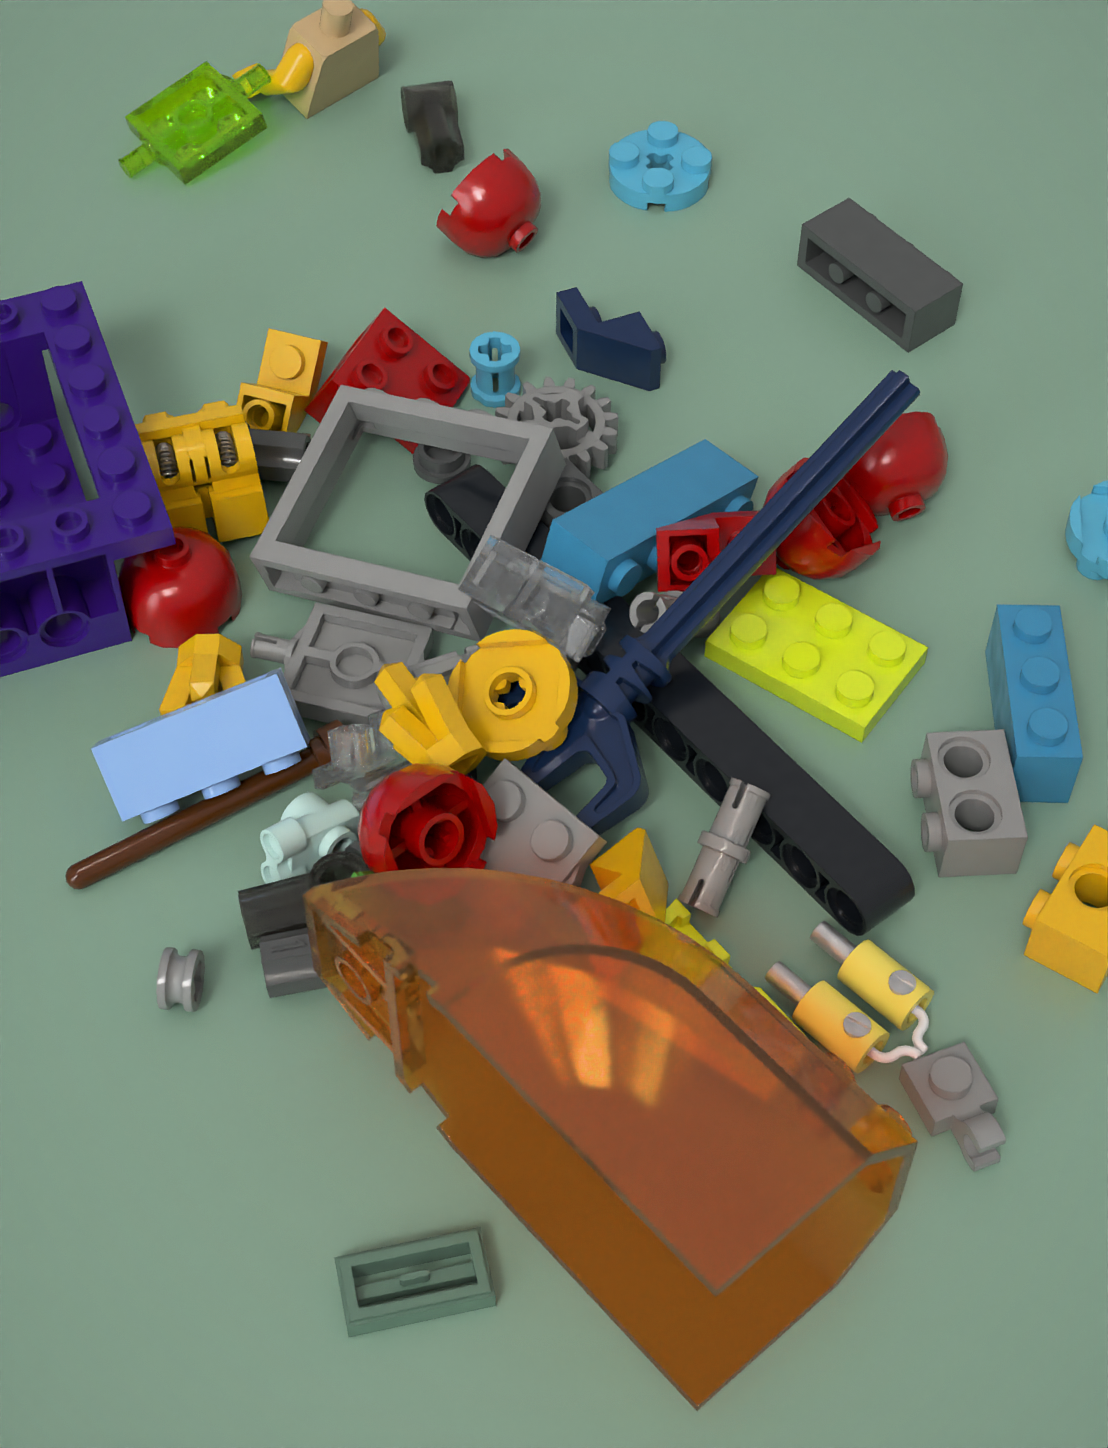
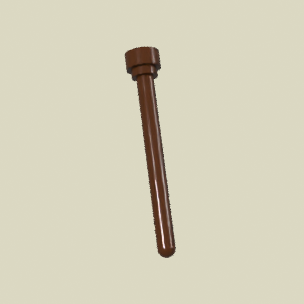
[65,719,360,889]

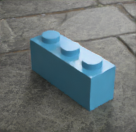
[985,604,1083,803]

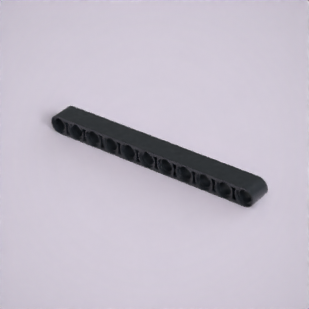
[424,464,915,936]

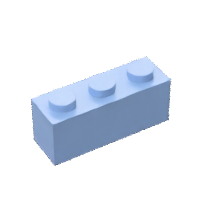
[91,667,310,824]

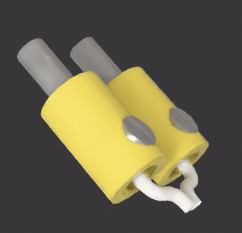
[765,921,934,1074]

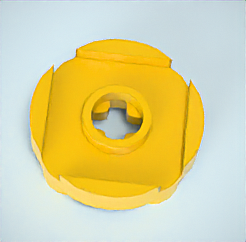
[447,629,578,761]

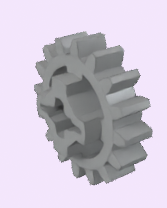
[495,377,618,479]

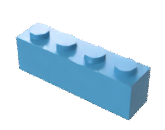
[539,439,759,609]

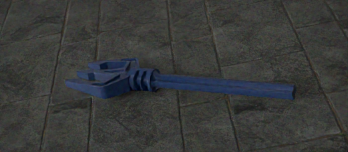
[466,370,920,835]

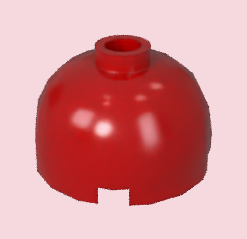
[436,148,541,258]
[844,411,948,521]
[763,457,881,580]
[118,526,242,648]
[357,763,498,904]

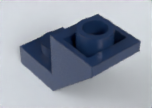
[556,287,666,391]

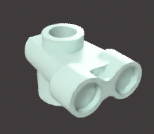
[260,792,360,895]

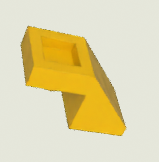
[236,328,328,433]
[573,827,669,974]

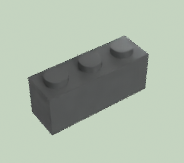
[797,198,963,353]

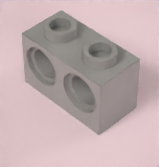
[910,729,1028,877]

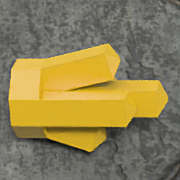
[159,634,245,716]
[374,662,487,775]

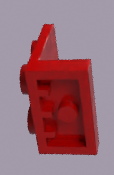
[304,307,470,454]

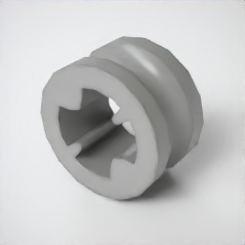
[156,947,205,1012]

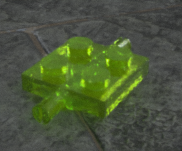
[118,61,271,185]

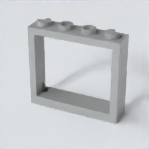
[249,385,566,642]

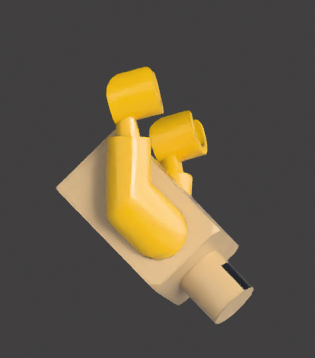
[232,0,386,119]

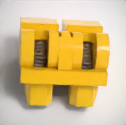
[135,400,269,543]

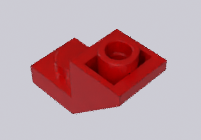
[656,510,776,592]

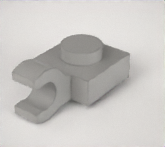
[899,1042,1006,1172]

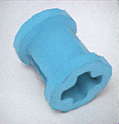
[469,331,521,408]

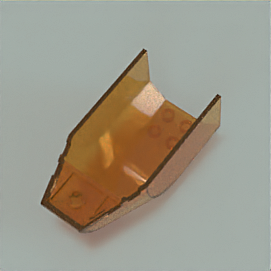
[302,868,918,1411]

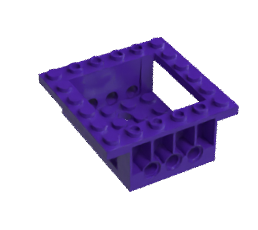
[0,281,176,677]

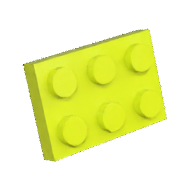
[704,567,928,743]

